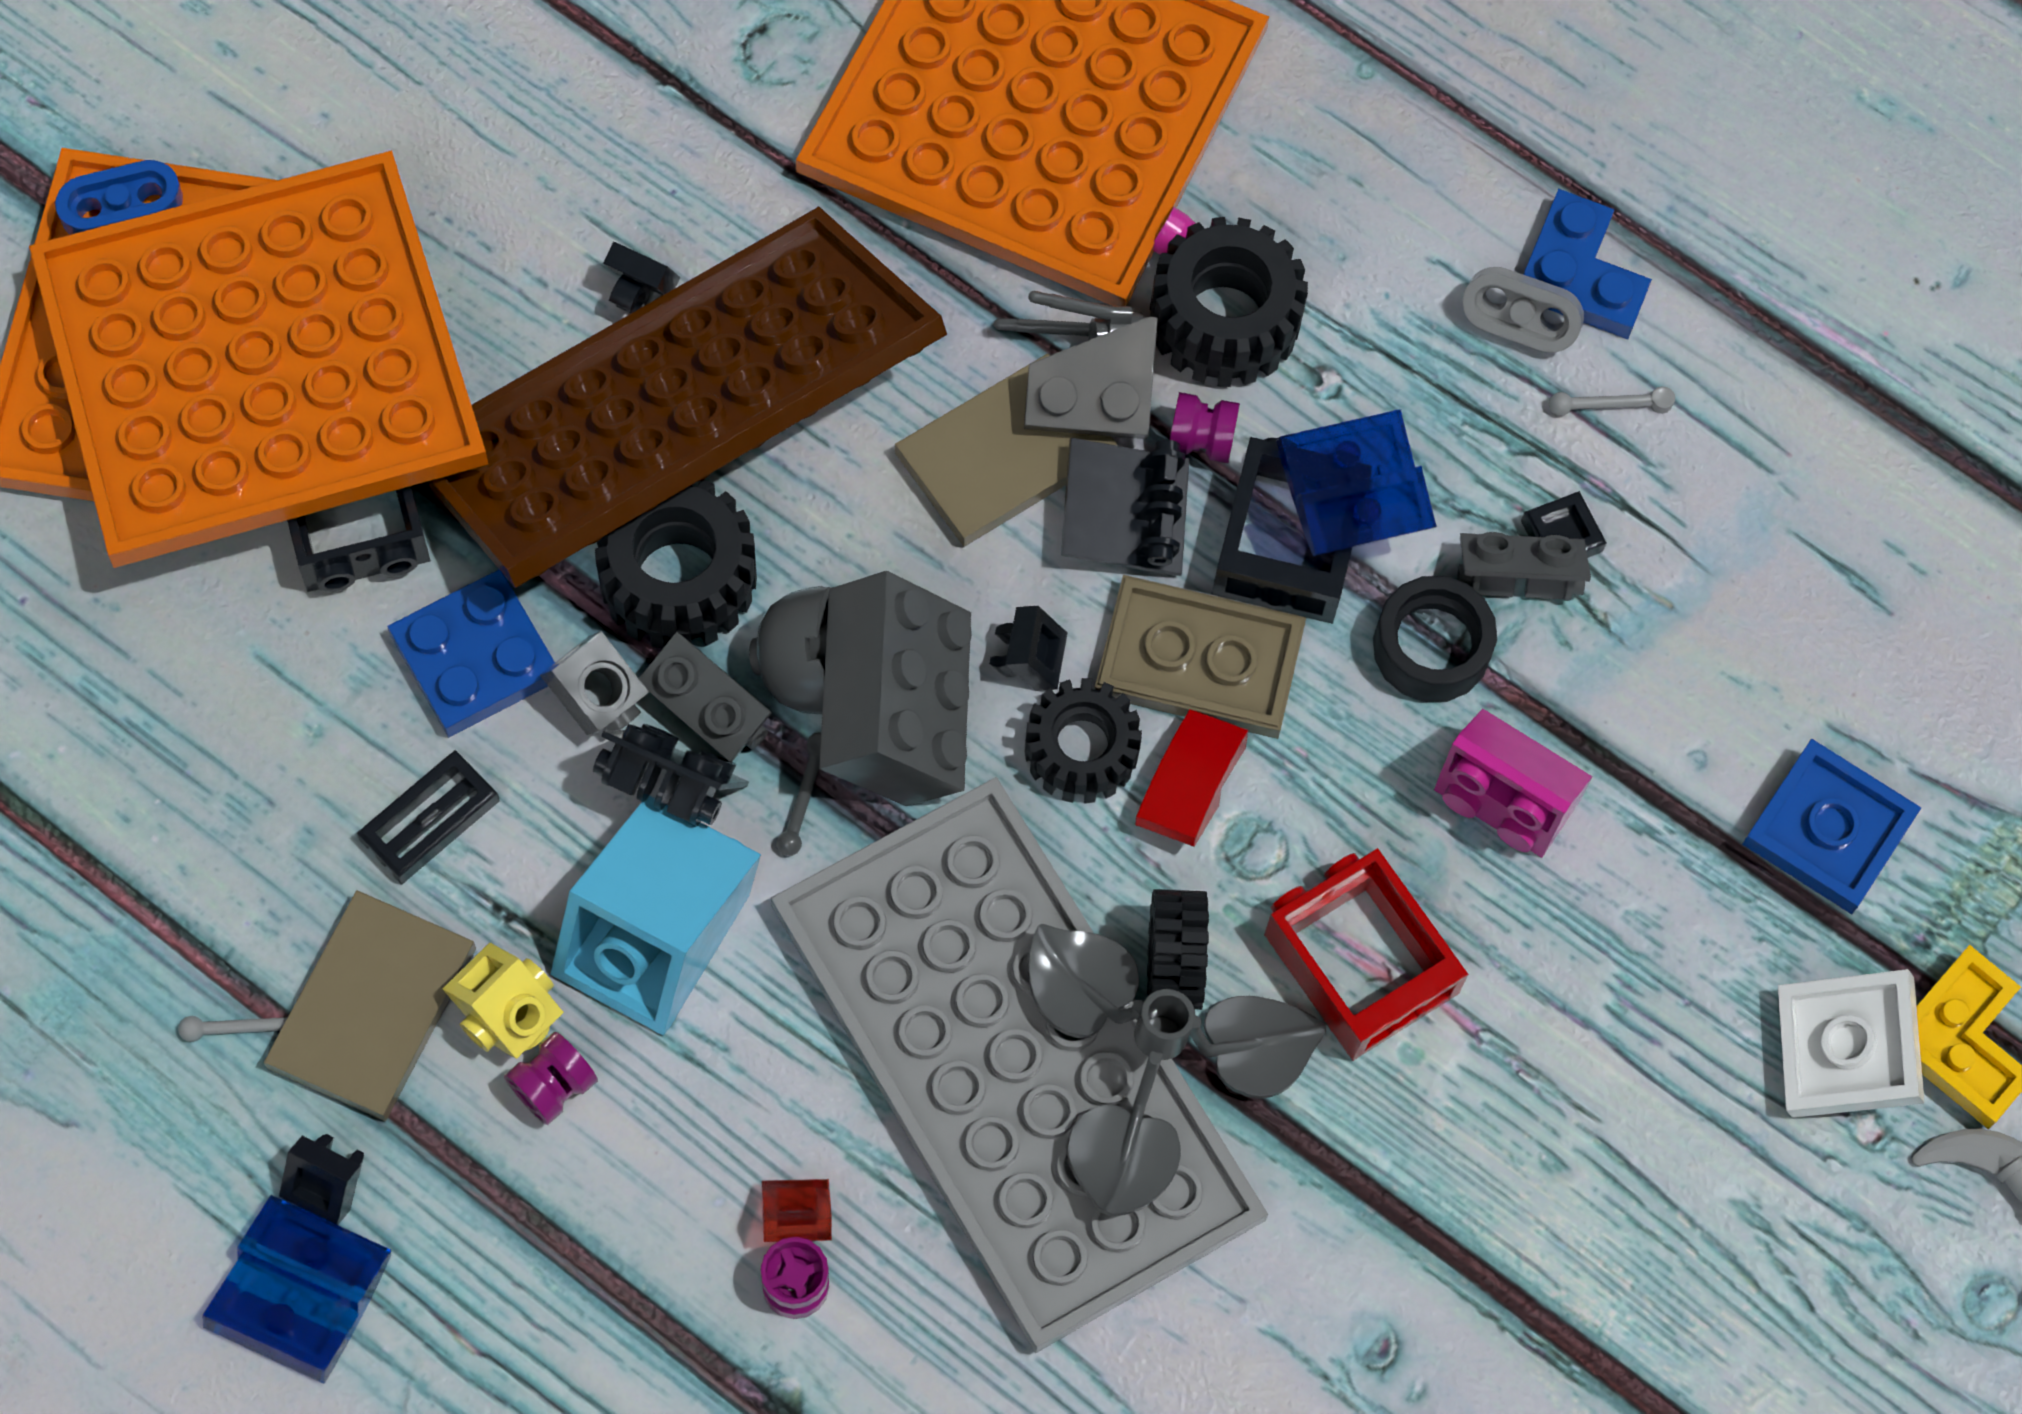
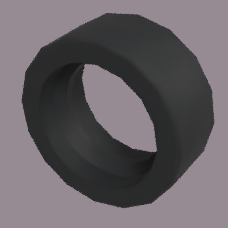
[1373,576,1497,702]

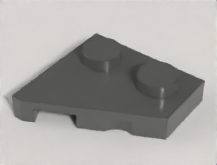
[1024,317,1157,439]

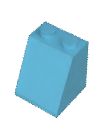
[550,796,761,1036]

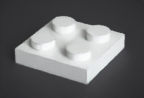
[1778,969,1925,1118]

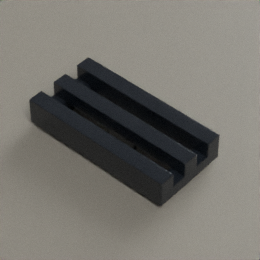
[357,750,500,884]

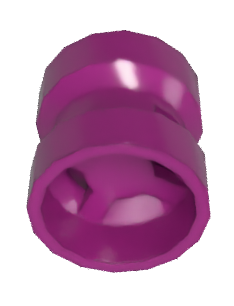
[1170,392,1240,464]
[504,1032,598,1125]
[760,1237,829,1319]

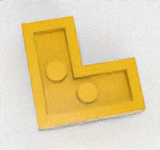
[1916,945,2022,1130]

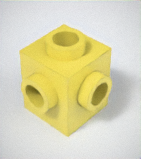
[442,943,564,1059]

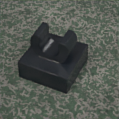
[603,241,681,314]
[989,605,1068,691]
[279,1134,364,1227]

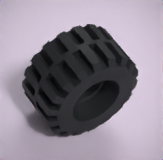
[1149,217,1308,387]
[595,479,757,649]

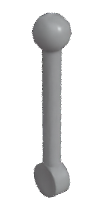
[1549,386,1675,416]
[178,1016,288,1042]

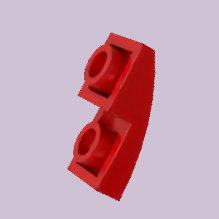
[1135,709,1248,847]

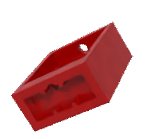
[1264,848,1469,1061]

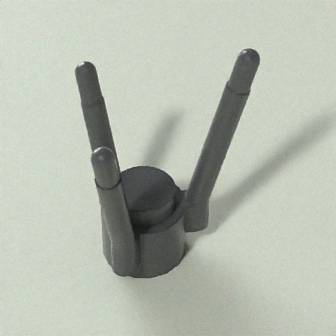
[993,291,1144,340]

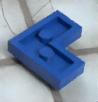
[1523,188,1652,339]

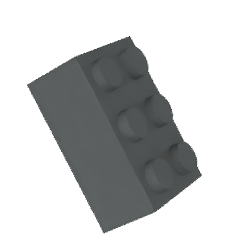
[819,570,972,806]

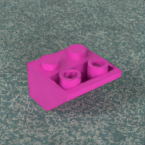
[1434,708,1593,858]

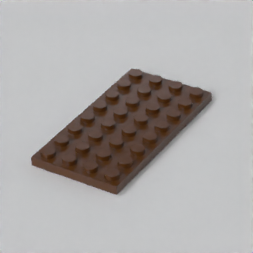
[425,206,947,588]

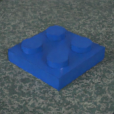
[387,569,555,738]
[1742,738,1922,915]

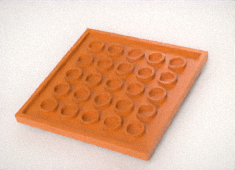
[796,0,1270,306]
[29,150,489,568]

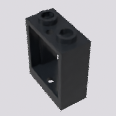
[1211,437,1372,624]
[287,486,431,592]

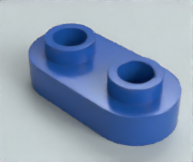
[55,160,183,235]

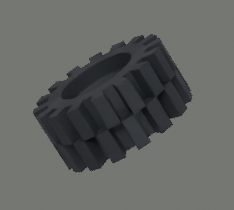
[1024,678,1142,804]
[1147,889,1209,1010]

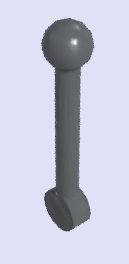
[776,732,821,856]

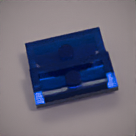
[1276,409,1437,556]
[202,1195,391,1384]

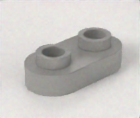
[1463,267,1584,353]

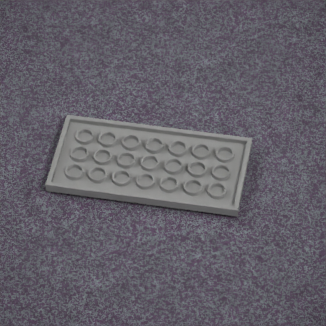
[771,777,1268,1353]

